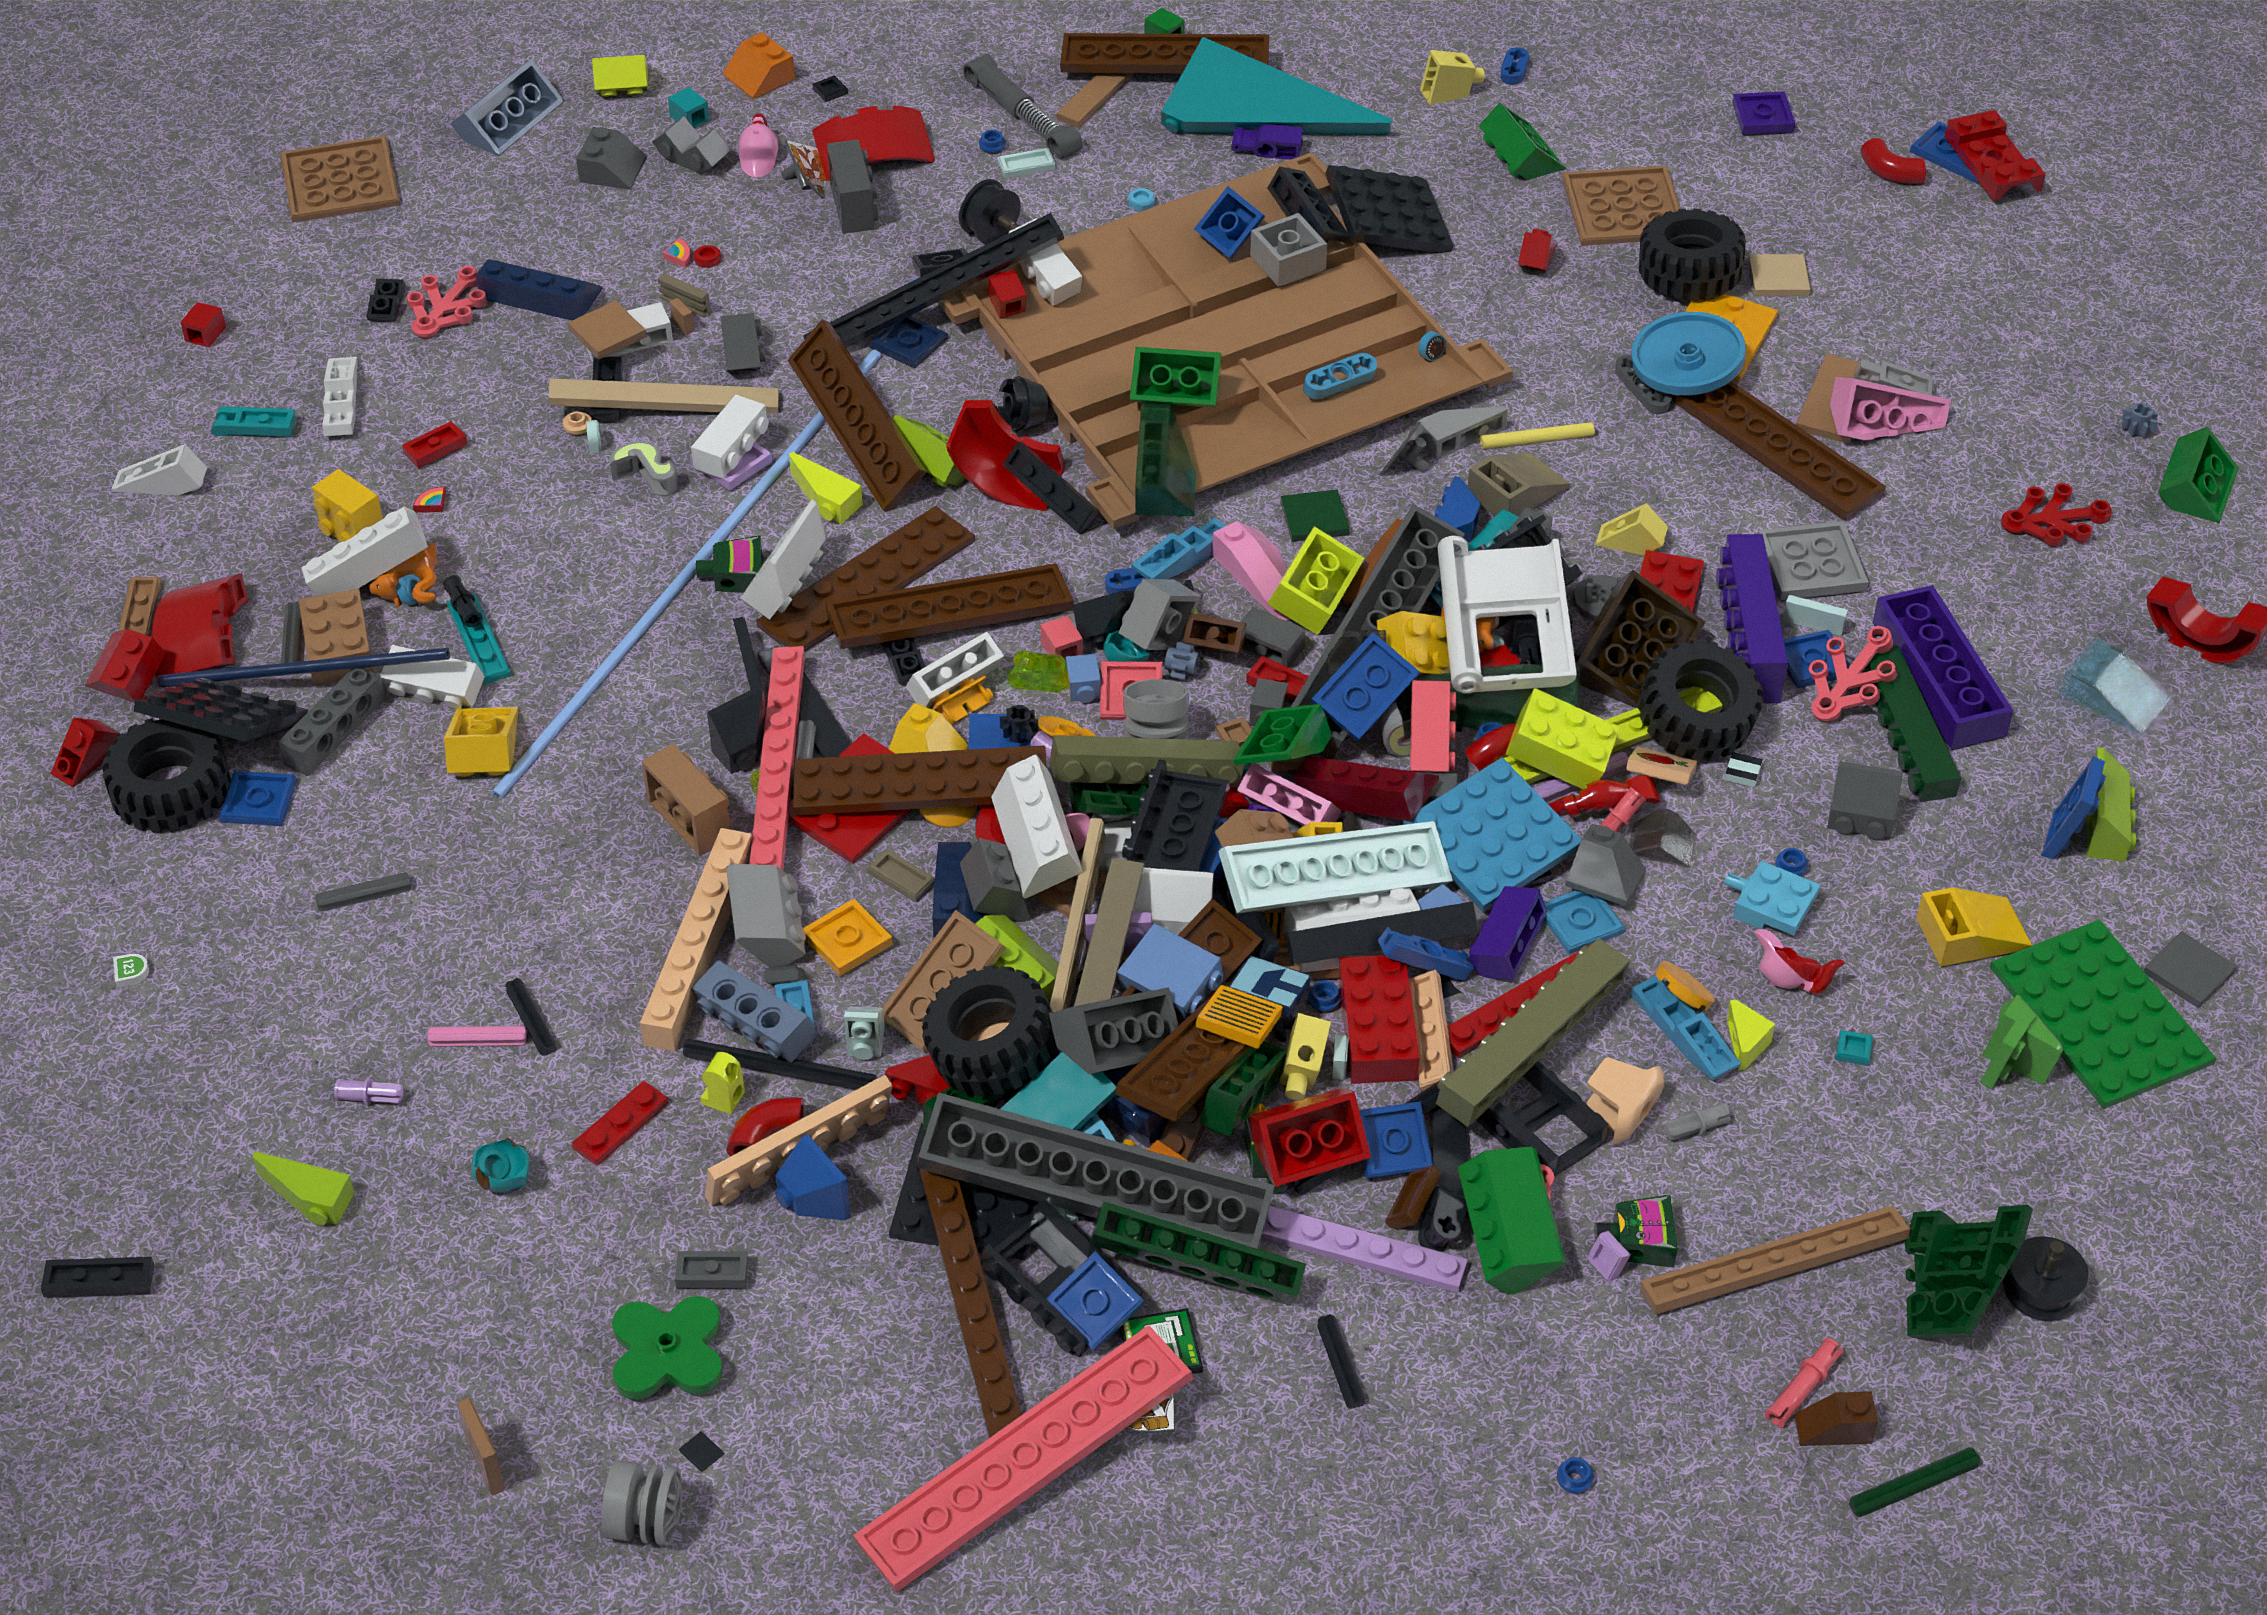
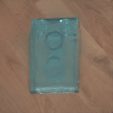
[2059,637,2171,736]

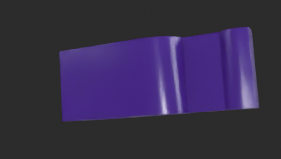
[1231,125,1303,160]

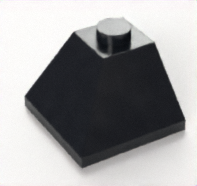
[1072,591,1134,645]
[707,686,766,774]

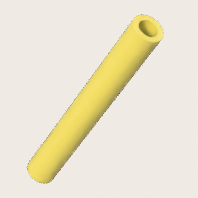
[1480,422,1595,449]

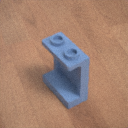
[1117,923,1224,1021]

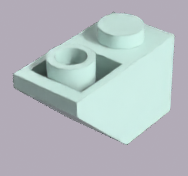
[844,1006,885,1060]

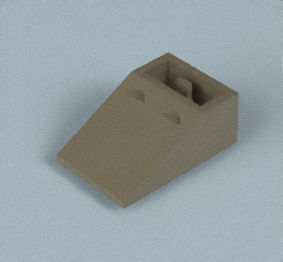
[1468,453,1570,517]

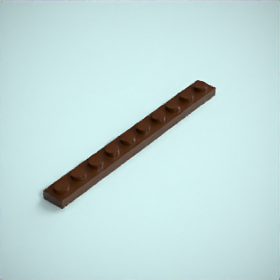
[916,1155,1021,1438]

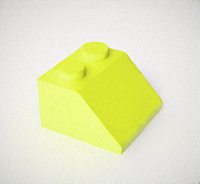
[592,55,648,97]

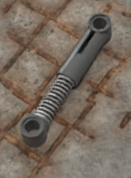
[963,54,1083,159]

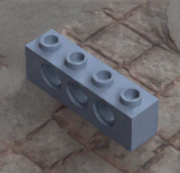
[692,960,818,1063]

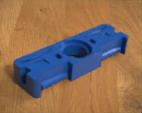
[1378,927,1474,981]

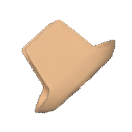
[1586,1057,1664,1145]

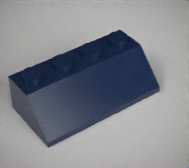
[476,259,603,320]

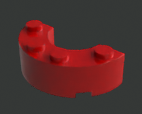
[2146,576,2267,663]

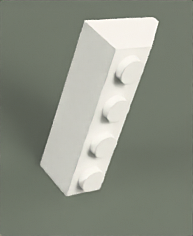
[741,500,826,620]
[301,507,428,596]
[991,754,1083,899]
[1282,888,1420,972]

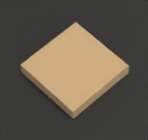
[1748,254,1810,296]

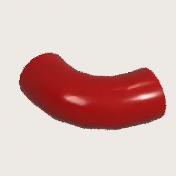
[1860,138,1926,185]
[1465,722,1517,771]
[726,1097,804,1156]

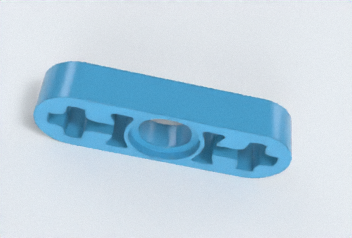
[1303,353,1377,399]

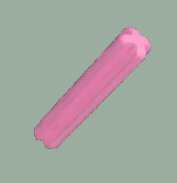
[427,1026,527,1047]

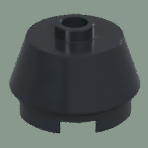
[998,376,1048,433]

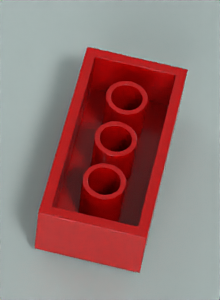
[1338,955,1420,1084]

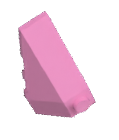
[1830,377,1951,440]
[1212,521,1292,621]

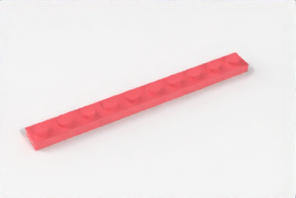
[749,646,805,870]

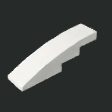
[322,357,357,436]

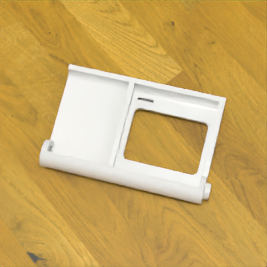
[1437,536,1577,693]

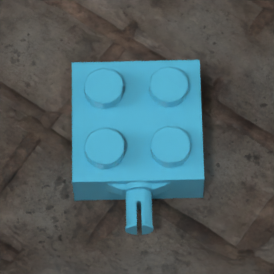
[1724,861,1821,936]

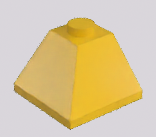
[889,703,969,754]

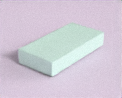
[997,148,1056,178]
[1783,595,1848,636]

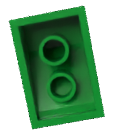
[1233,704,1332,765]

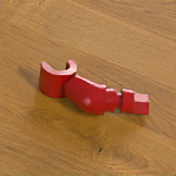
[1548,775,1661,819]

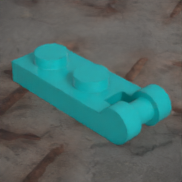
[211,406,297,437]

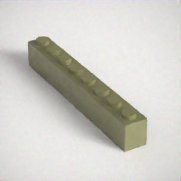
[1436,938,1631,1127]

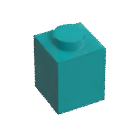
[668,87,710,128]

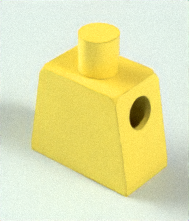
[1420,50,1485,105]
[1279,1013,1331,1100]

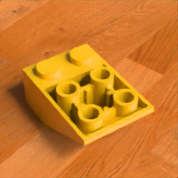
[1916,887,2033,967]

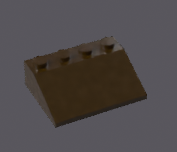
[1574,570,1706,708]

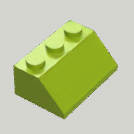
[893,414,966,487]
[2086,747,2136,862]
[975,915,1059,1000]

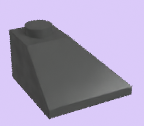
[1565,824,1646,906]

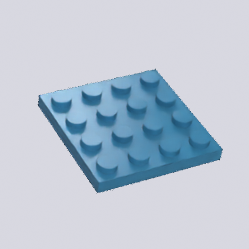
[1403,757,1582,912]

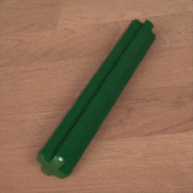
[1849,1447,1980,1517]

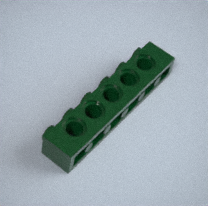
[1089,1201,1306,1306]

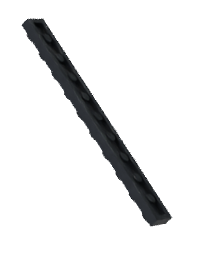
[803,213,1064,347]

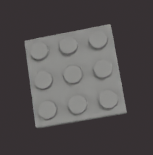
[1758,521,1869,600]

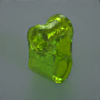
[1007,651,1067,693]

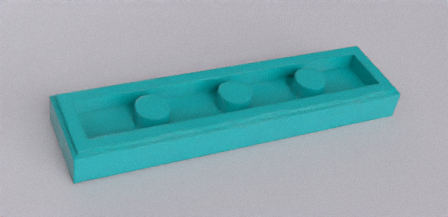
[446,593,511,685]

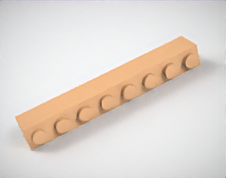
[640,828,752,1051]

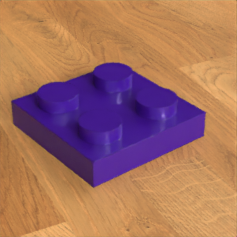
[1732,91,1795,135]

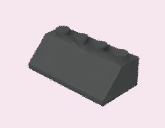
[1049,987,1178,1074]

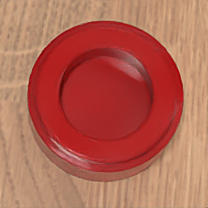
[693,245,721,268]

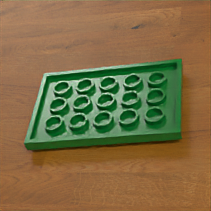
[1990,919,2216,1109]

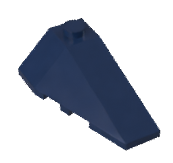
[932,842,990,938]

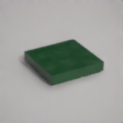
[1280,489,1349,542]

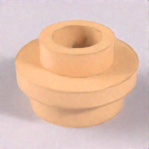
[563,411,591,435]

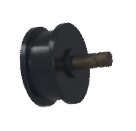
[959,179,1021,245]
[2003,1236,2089,1321]

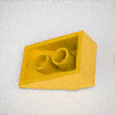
[444,707,518,777]

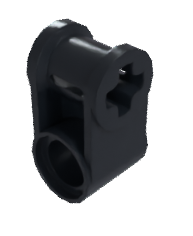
[1418,1185,1468,1252]

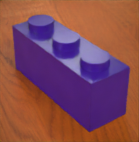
[1469,886,1547,980]

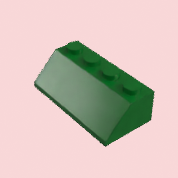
[1458,1147,1566,1295]

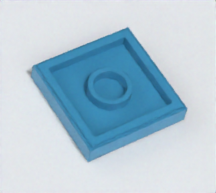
[1544,890,1625,955]

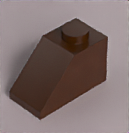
[1183,613,1247,654]
[1794,1391,1878,1446]

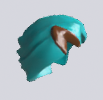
[471,1138,530,1193]

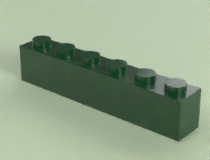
[1861,646,1961,802]

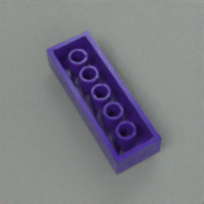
[1716,534,1788,704]
[1872,585,2014,749]

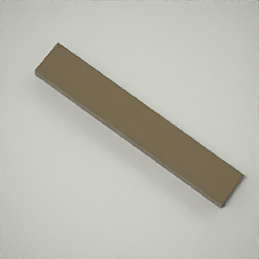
[1074,858,1144,1007]

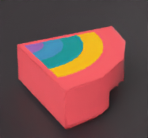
[663,238,690,268]

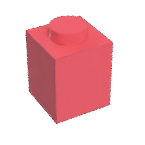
[1040,615,1083,667]

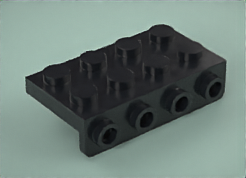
[1122,759,1229,872]

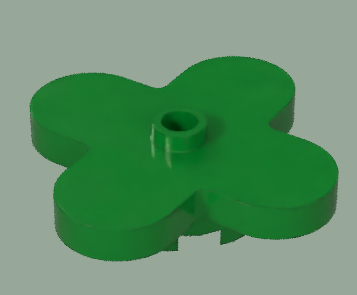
[612,1296,723,1400]

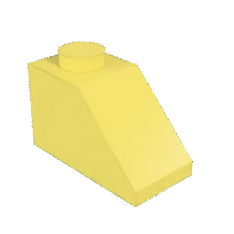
[1595,503,1668,555]

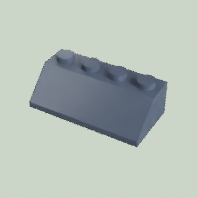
[450,59,564,156]

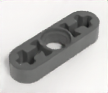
[1615,355,1672,414]

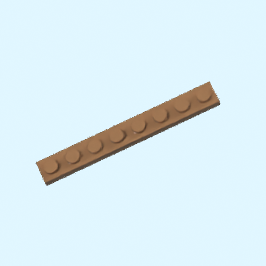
[1640,1205,1910,1315]

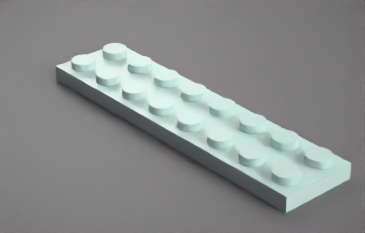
[1218,821,1453,913]

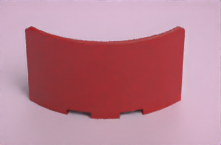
[812,105,935,181]
[946,400,1066,511]
[152,573,248,679]

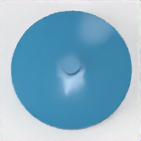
[1631,312,1746,395]

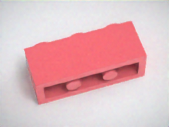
[1410,680,1456,773]

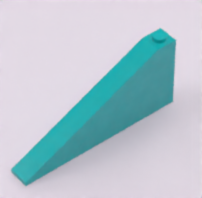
[1161,37,1392,135]

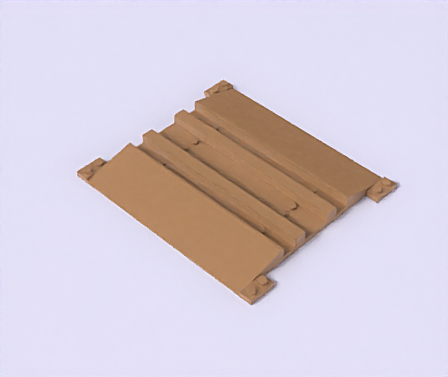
[937,152,1513,529]

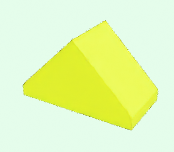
[1726,1000,1775,1071]

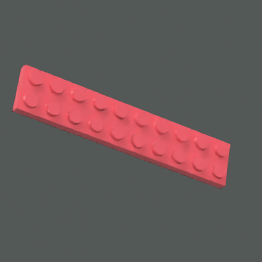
[853,1325,1193,1593]

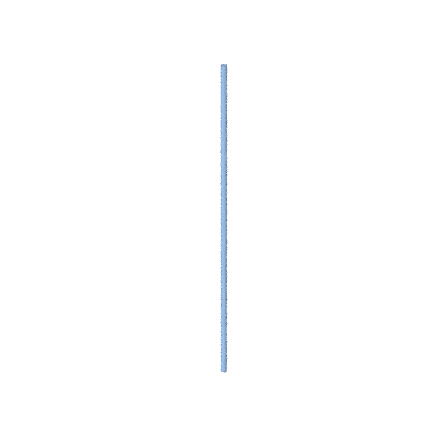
[491,350,881,799]

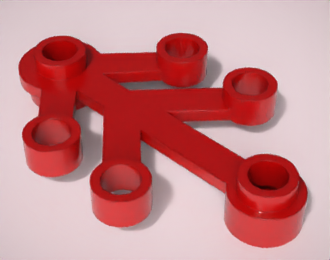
[2001,483,2112,546]

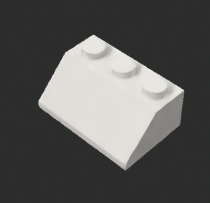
[1133,868,1213,935]

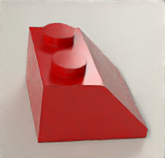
[85,629,166,703]

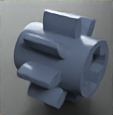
[2121,403,2158,437]
[1165,642,1200,680]

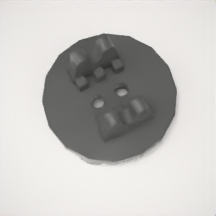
[1573,574,1623,619]

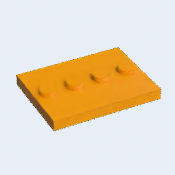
[1685,294,1778,382]

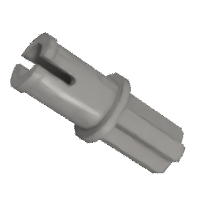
[1664,1103,1731,1140]

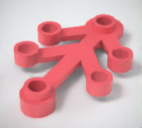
[407,266,487,338]
[1809,626,1897,722]

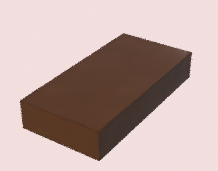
[1385,1165,1441,1230]

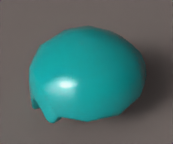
[1104,630,1150,662]

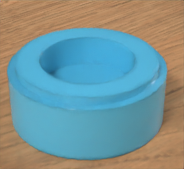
[1128,188,1155,211]

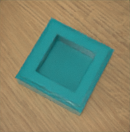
[1835,1030,1873,1066]

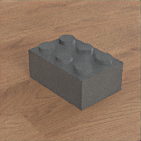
[827,139,879,234]

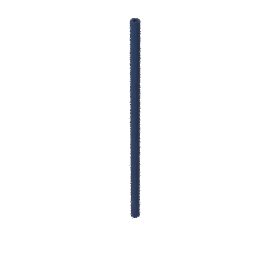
[158,648,450,687]

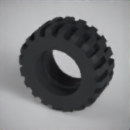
[1639,208,1746,301]
[1638,640,1763,761]
[102,718,231,833]
[922,965,1056,1096]

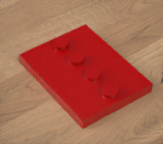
[788,733,912,864]

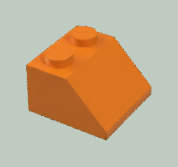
[723,32,795,99]

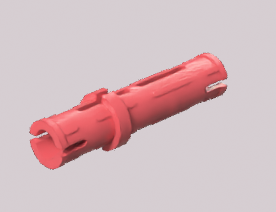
[1765,1338,1843,1428]

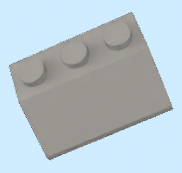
[726,864,806,967]

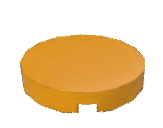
[1655,961,1715,1011]

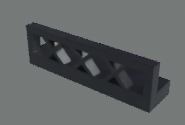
[1267,166,1350,243]

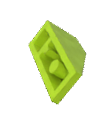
[252,1151,355,1225]

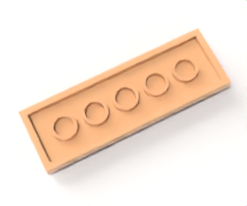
[705,1075,892,1206]

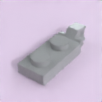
[1854,359,1934,395]

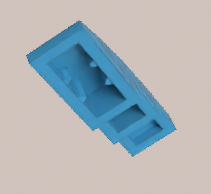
[1131,518,1226,579]
[1630,976,1741,1080]

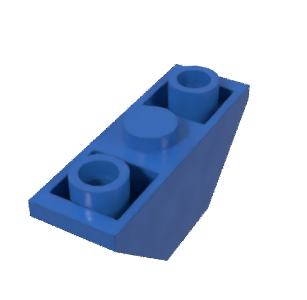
[1434,476,1481,542]

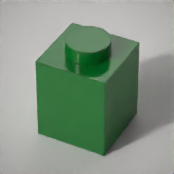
[1144,7,1185,34]

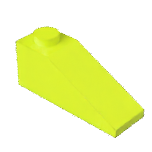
[789,452,863,524]

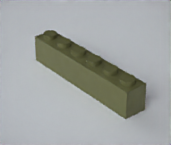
[1049,735,1244,787]

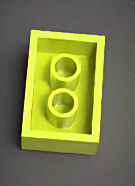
[1267,526,1365,635]
[1505,688,1620,789]

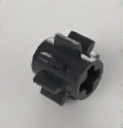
[1000,705,1038,743]

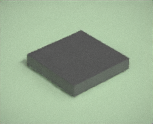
[2144,931,2237,1008]

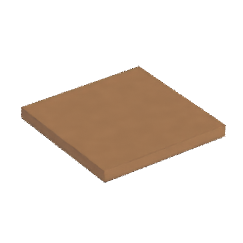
[280,136,400,223]
[1561,166,1680,246]

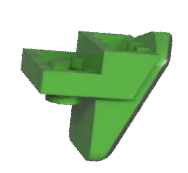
[1980,995,2063,1089]

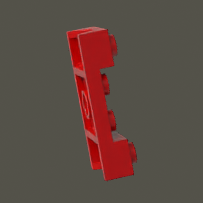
[1944,110,2046,201]

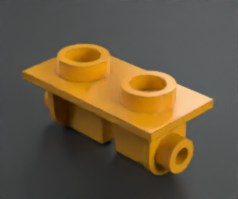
[932,675,993,725]

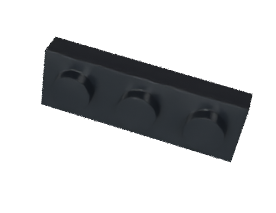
[590,356,623,422]
[41,1257,155,1297]

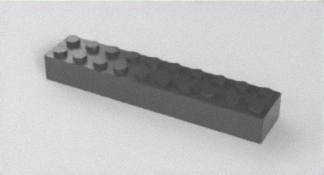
[1291,504,1465,759]
[918,1092,1275,1249]

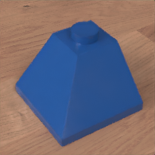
[1194,186,1266,260]
[775,1134,851,1220]

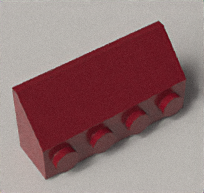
[1294,756,1439,821]

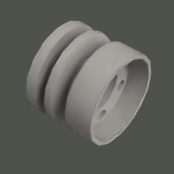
[1123,679,1189,739]
[601,1460,682,1546]

